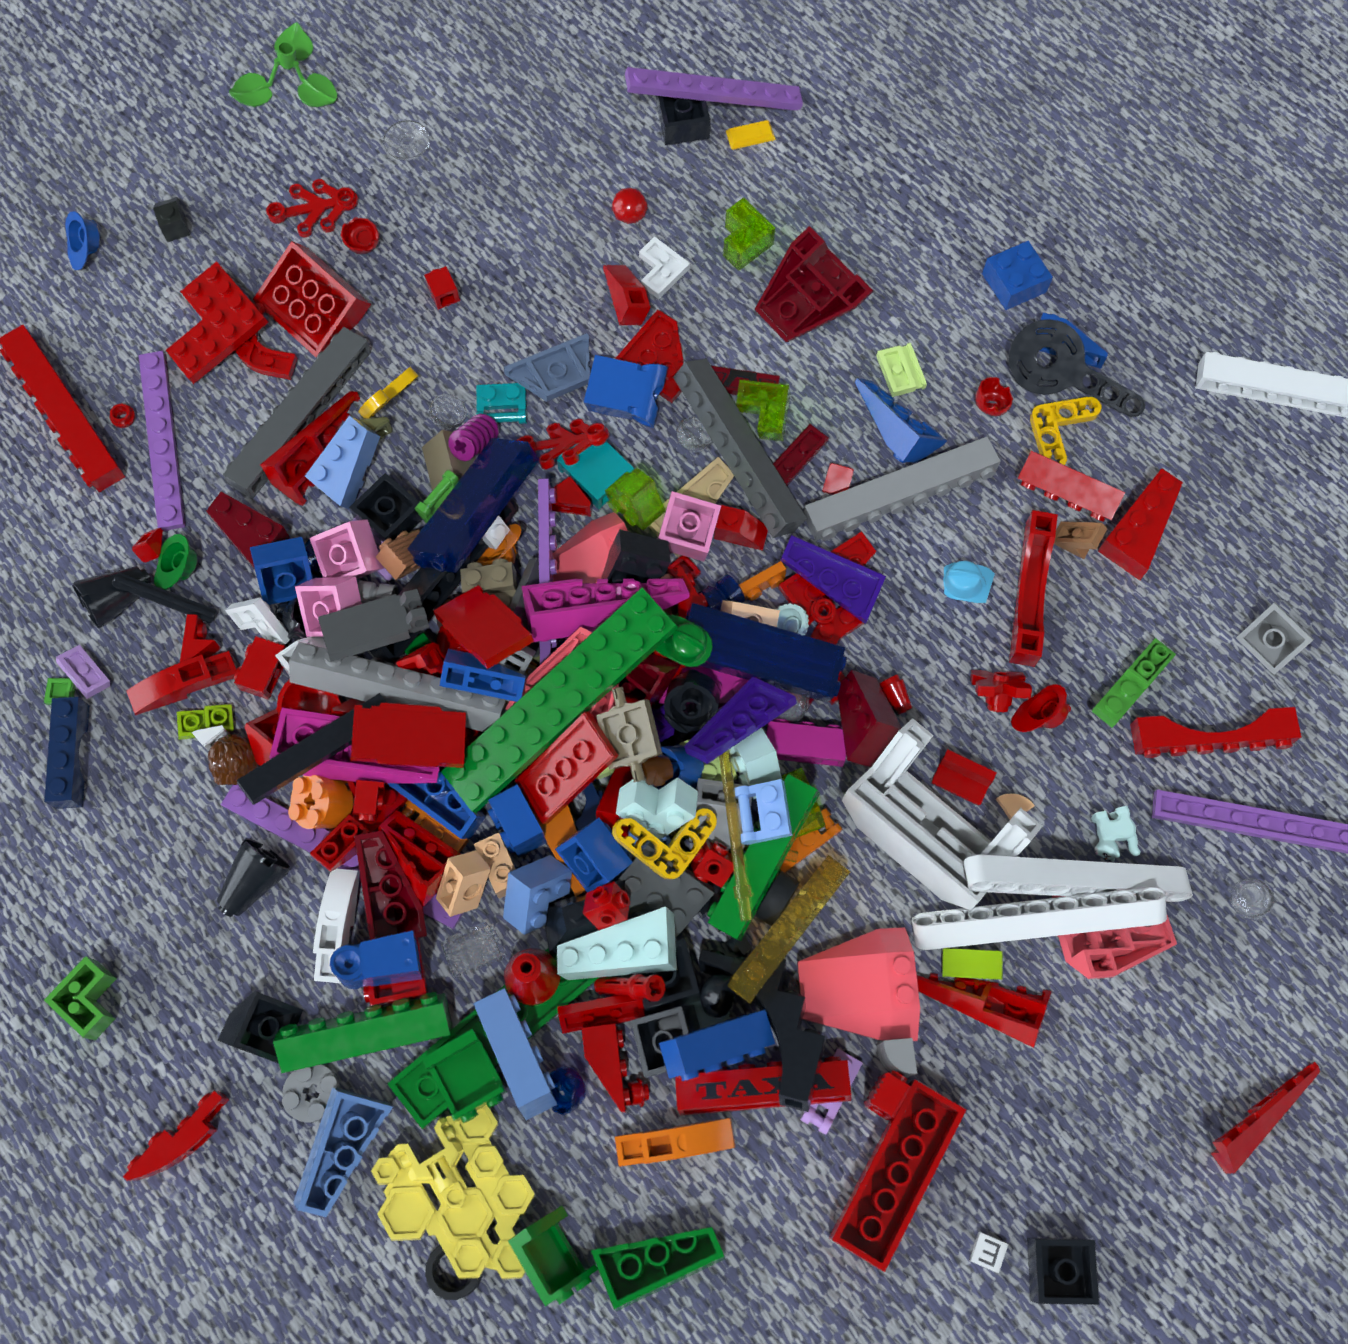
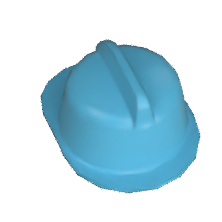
[943,561,995,603]

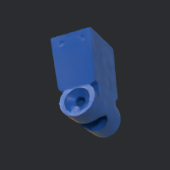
[584,355,668,428]
[330,931,422,989]

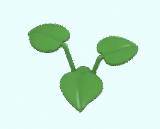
[229,22,337,107]

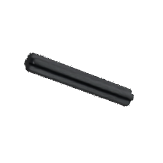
[112,573,216,623]

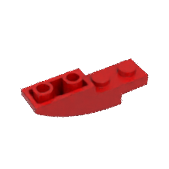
[126,651,236,715]
[310,783,408,872]
[123,1091,230,1181]

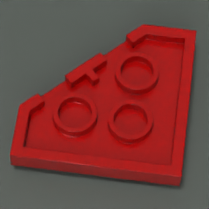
[615,309,683,403]

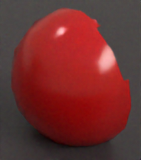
[276,679,343,717]

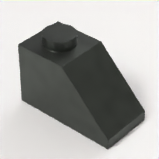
[153,197,190,242]

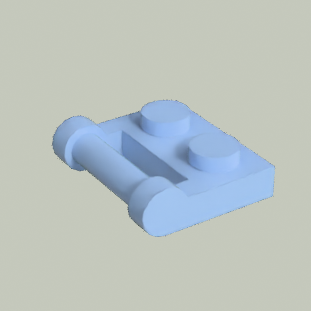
[734,779,793,845]

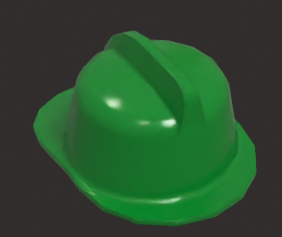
[154,534,198,590]
[656,615,712,667]

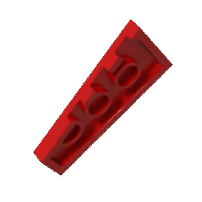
[778,531,876,626]

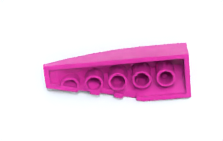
[522,579,689,642]
[270,708,440,784]

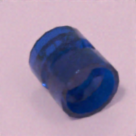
[698,574,745,619]

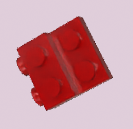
[363,938,428,1007]

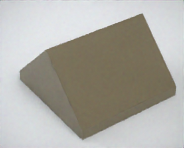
[422,430,478,491]

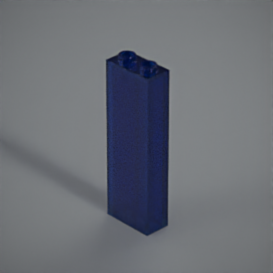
[407,438,539,573]
[685,603,847,703]

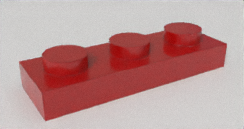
[557,995,645,1034]

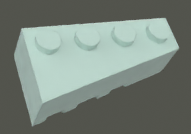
[557,907,677,980]

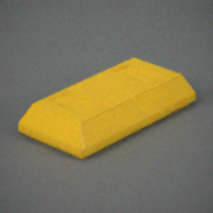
[725,120,776,150]

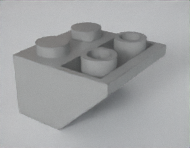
[689,778,752,851]

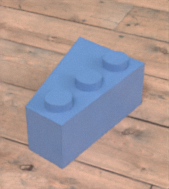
[305,416,380,510]

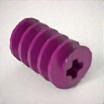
[448,413,499,461]

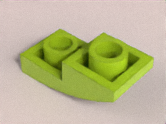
[177,704,234,740]
[942,948,1003,980]

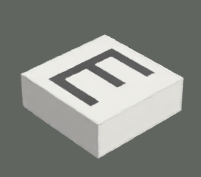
[969,1232,1008,1273]

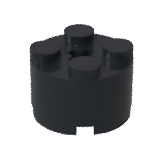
[664,669,720,733]

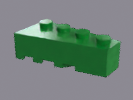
[591,1227,725,1311]

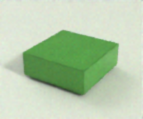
[44,678,76,705]

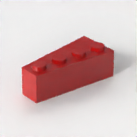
[1098,468,1183,581]

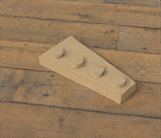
[644,457,734,557]

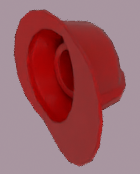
[1011,684,1071,732]

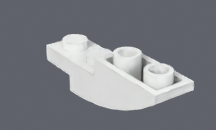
[313,869,360,983]

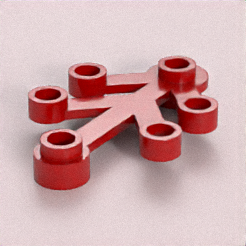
[266,179,358,238]
[515,419,610,469]

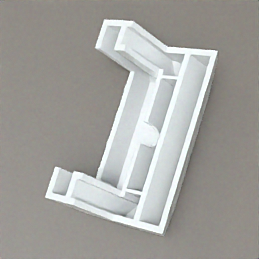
[842,718,1042,910]

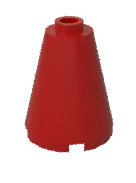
[504,948,561,1005]

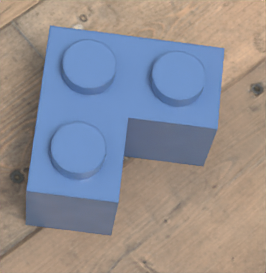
[503,855,572,935]

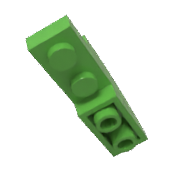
[1092,638,1176,728]

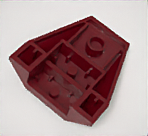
[754,226,874,342]

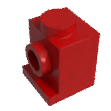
[353,780,385,822]

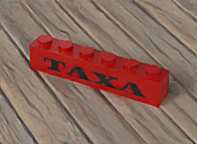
[675,1057,852,1116]

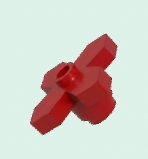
[970,670,1032,712]

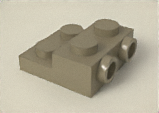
[460,559,517,608]

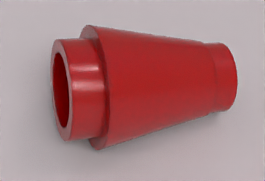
[879,674,913,715]

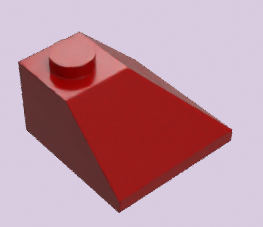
[245,709,279,766]

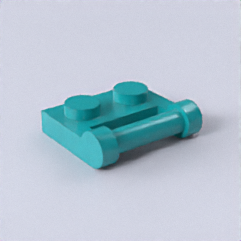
[476,383,527,424]

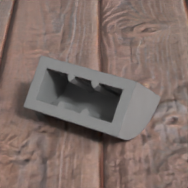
[876,1038,917,1078]

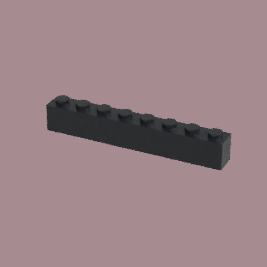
[369,490,517,664]

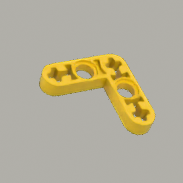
[358,366,419,419]
[1030,397,1102,465]
[612,808,717,879]

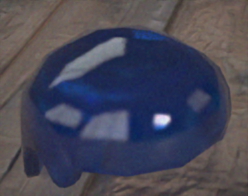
[550,1066,587,1115]

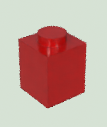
[424,266,460,309]

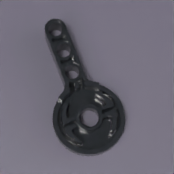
[1009,319,1145,417]

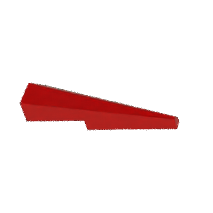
[260,391,360,506]
[917,973,1052,1048]
[1211,1062,1320,1174]

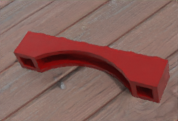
[1009,510,1058,667]
[1130,707,1302,758]

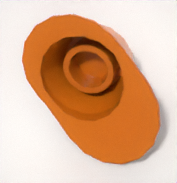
[477,524,522,566]

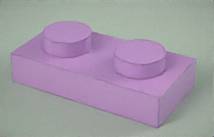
[56,645,110,699]

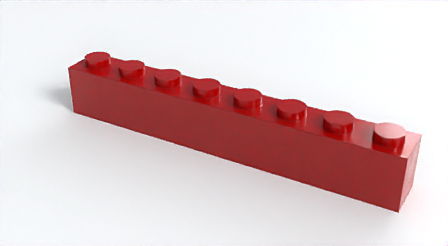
[0,324,125,493]

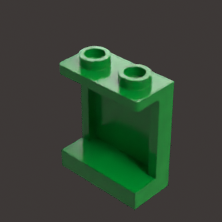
[421,1029,508,1124]
[508,1206,598,1306]

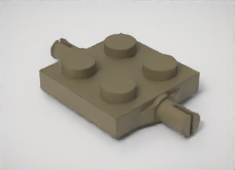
[596,687,662,783]

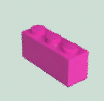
[766,719,846,767]

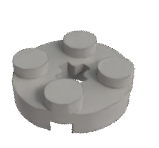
[282,1065,341,1123]

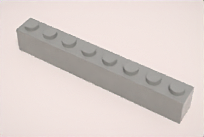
[803,437,1001,541]
[289,642,507,732]

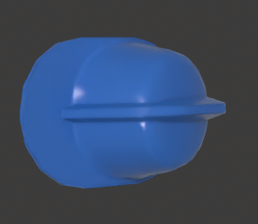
[65,211,100,270]

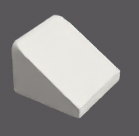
[192,725,230,751]

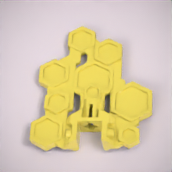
[371,1105,535,1279]

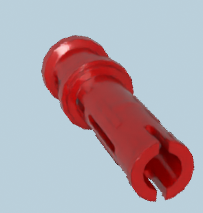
[594,974,665,1001]

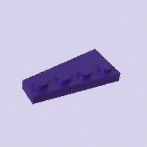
[780,535,886,624]
[684,677,797,764]

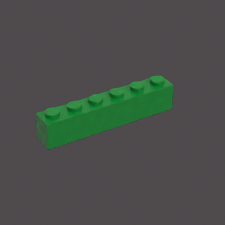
[707,774,820,941]
[273,992,453,1073]

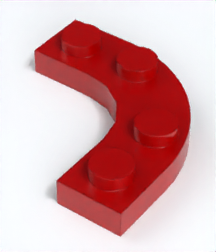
[235,302,298,380]
[807,607,864,705]

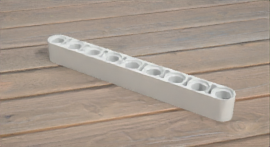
[964,855,1193,902]
[912,887,1167,950]

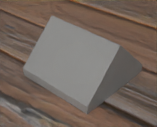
[1236,602,1314,675]

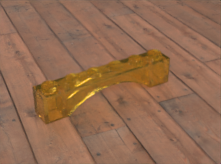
[728,855,851,1003]

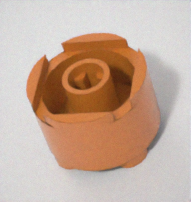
[288,775,353,829]

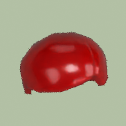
[611,187,647,224]
[341,217,379,254]
[975,377,1013,417]

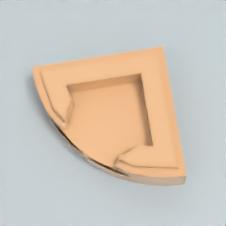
[996,793,1035,819]

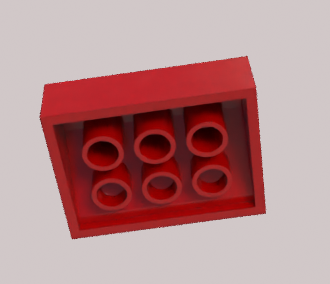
[253,241,371,358]

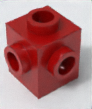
[691,840,737,888]
[583,881,630,930]

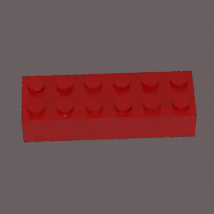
[828,1079,966,1272]

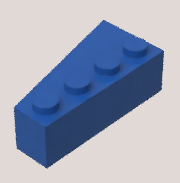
[387,766,486,839]

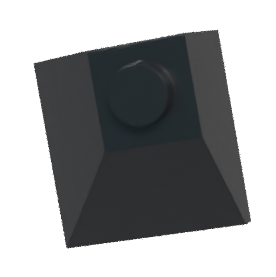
[545,892,599,955]
[218,991,303,1064]

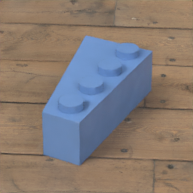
[473,988,558,1120]
[293,1087,393,1217]

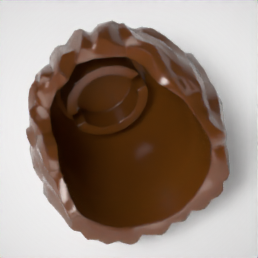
[208,734,258,785]

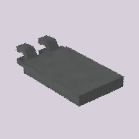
[318,589,429,662]

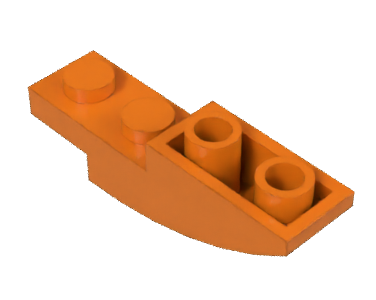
[615,1118,736,1167]

